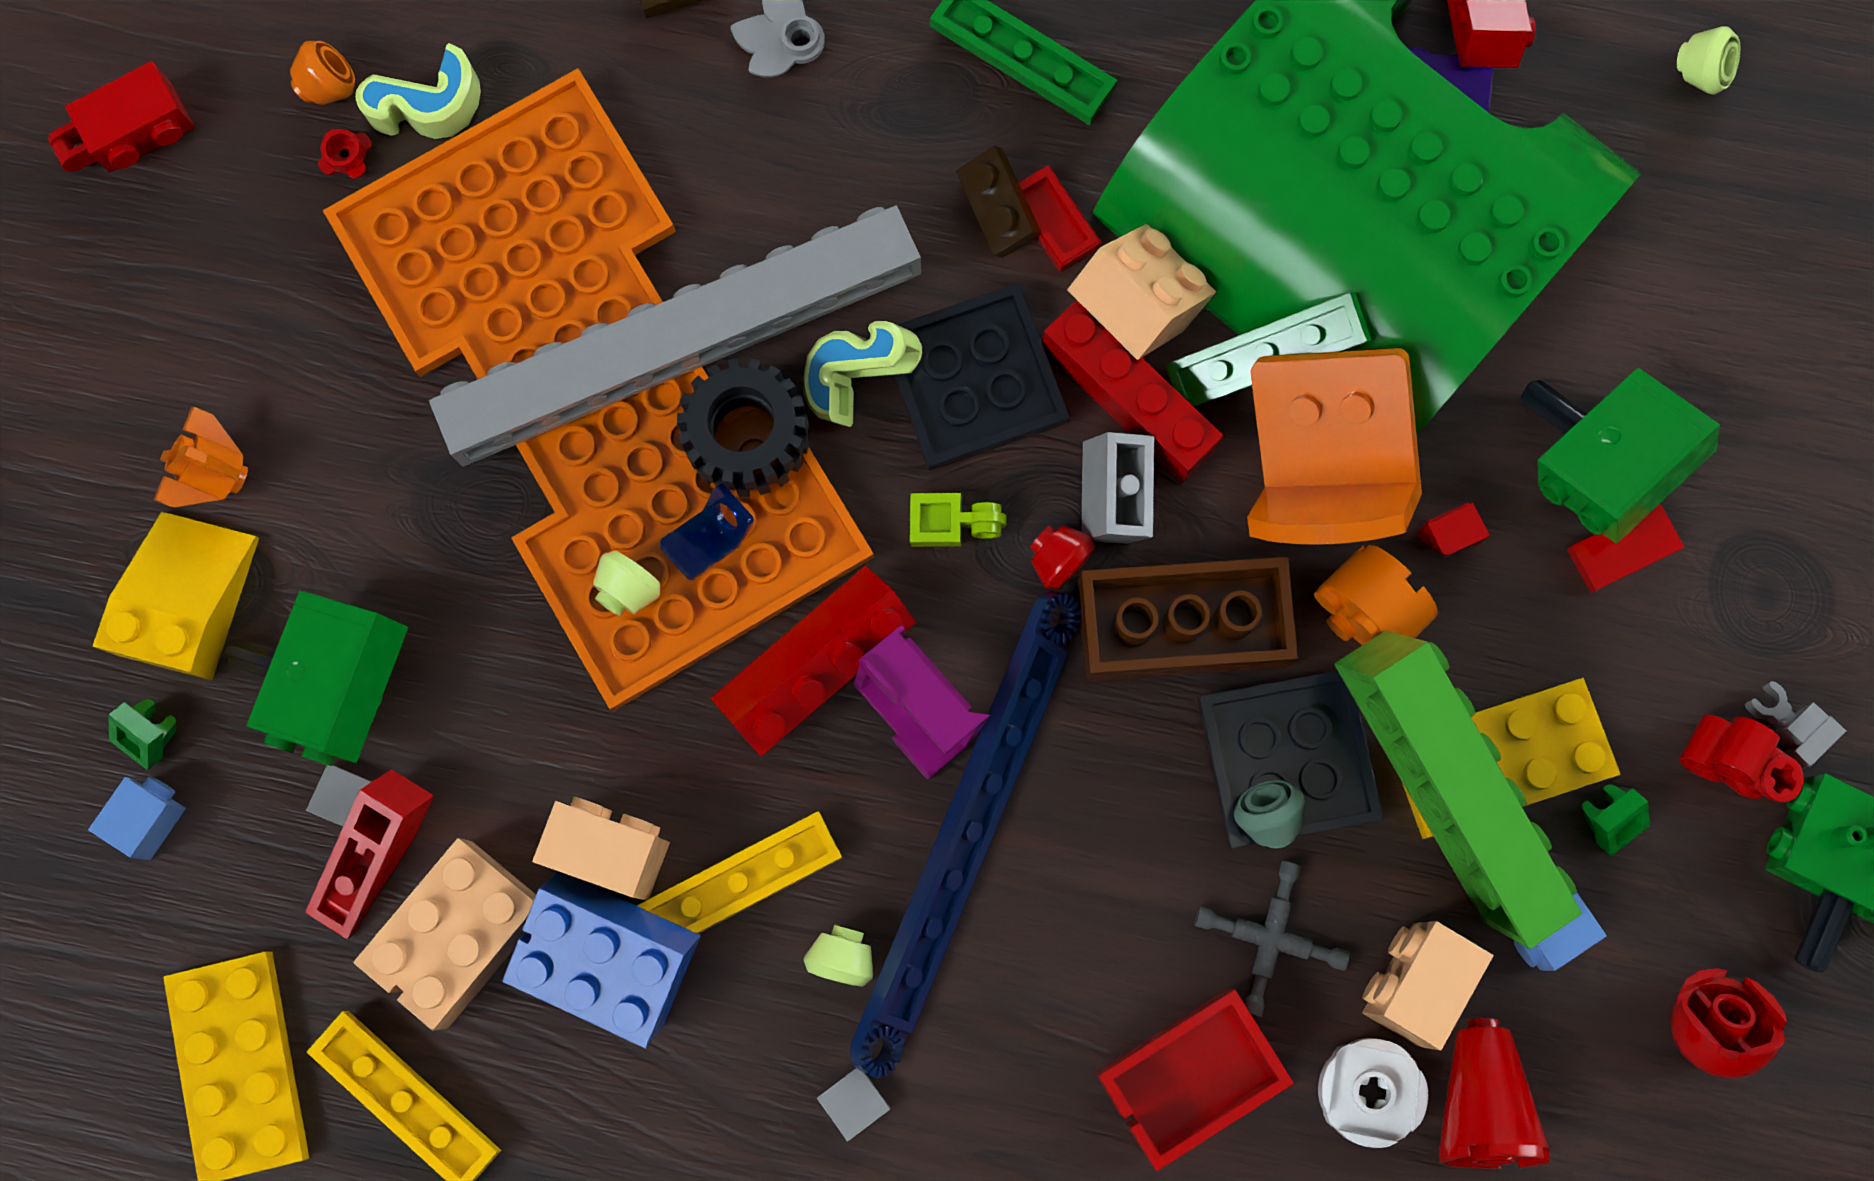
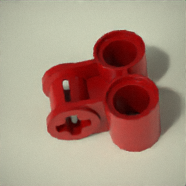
[1678,714,1804,802]

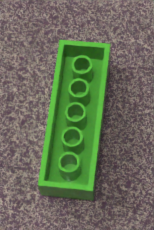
[1334,630,1583,949]

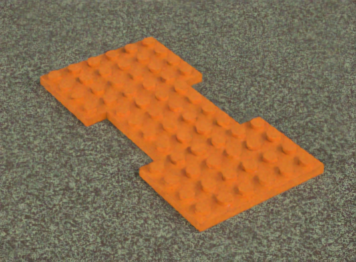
[323,68,874,712]

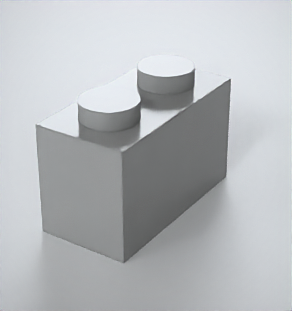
[1081,432,1154,544]

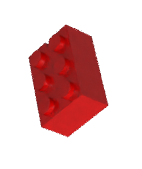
[1094,989,1294,1171]

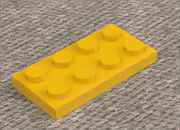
[1402,678,1621,839]
[163,952,310,1181]

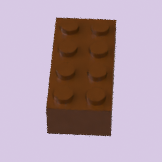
[1078,557,1298,682]

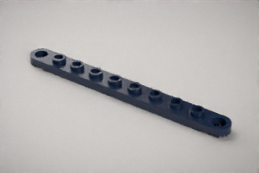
[850,591,1081,1078]

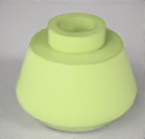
[1677,26,1741,95]
[593,550,660,617]
[804,925,873,987]

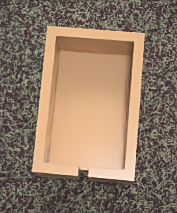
[353,838,536,1031]

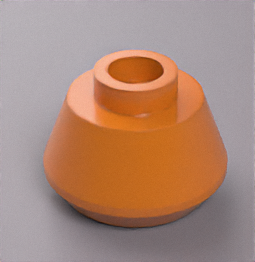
[290,41,355,105]

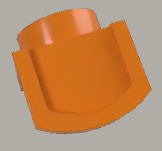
[1247,348,1422,544]

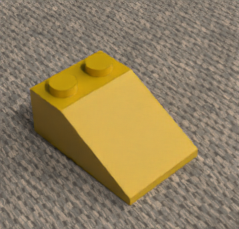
[92,512,259,681]

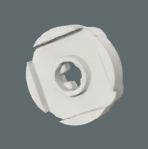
[1318,1038,1428,1148]

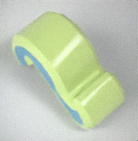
[355,43,481,139]
[803,321,922,427]

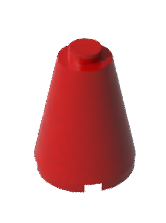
[1438,1018,1550,1169]

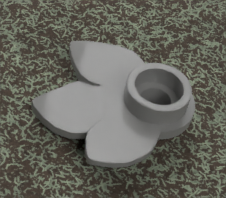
[731,0,825,78]

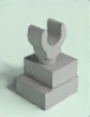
[1745,681,1846,769]

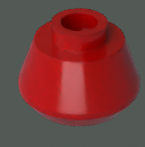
[1030,525,1095,590]

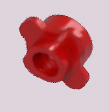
[318,129,372,179]

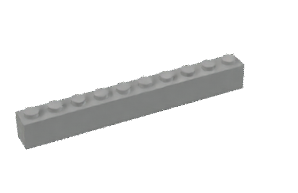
[429,205,921,467]

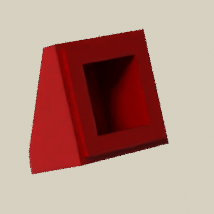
[1416,502,1490,556]

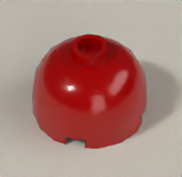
[1670,968,1787,1079]

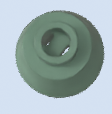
[1234,780,1305,849]

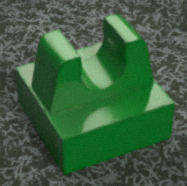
[108,699,176,771]
[1582,784,1650,857]

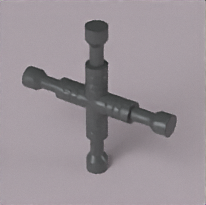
[1194,861,1350,1017]

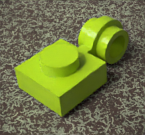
[910,493,1006,547]

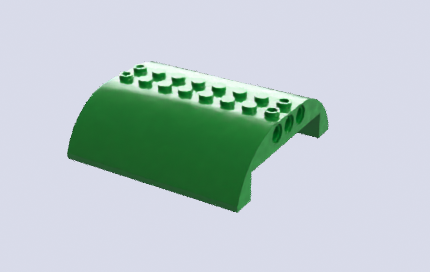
[1092,0,1642,435]

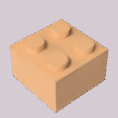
[1067,224,1216,360]
[532,796,670,900]
[1362,921,1494,1050]

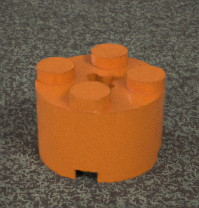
[1314,544,1438,645]

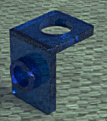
[659,484,754,580]

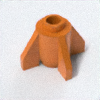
[154,407,248,508]

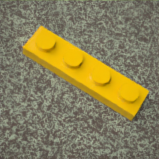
[637,811,843,934]
[307,1011,501,1181]

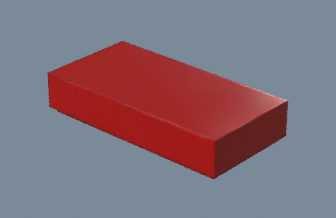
[1019,165,1102,273]
[1567,504,1685,593]

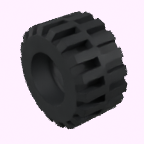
[677,358,810,497]

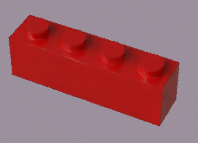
[1042,300,1223,485]
[710,566,917,757]

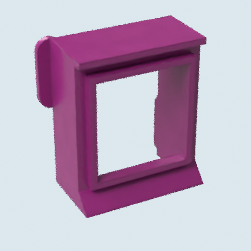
[853,625,990,779]

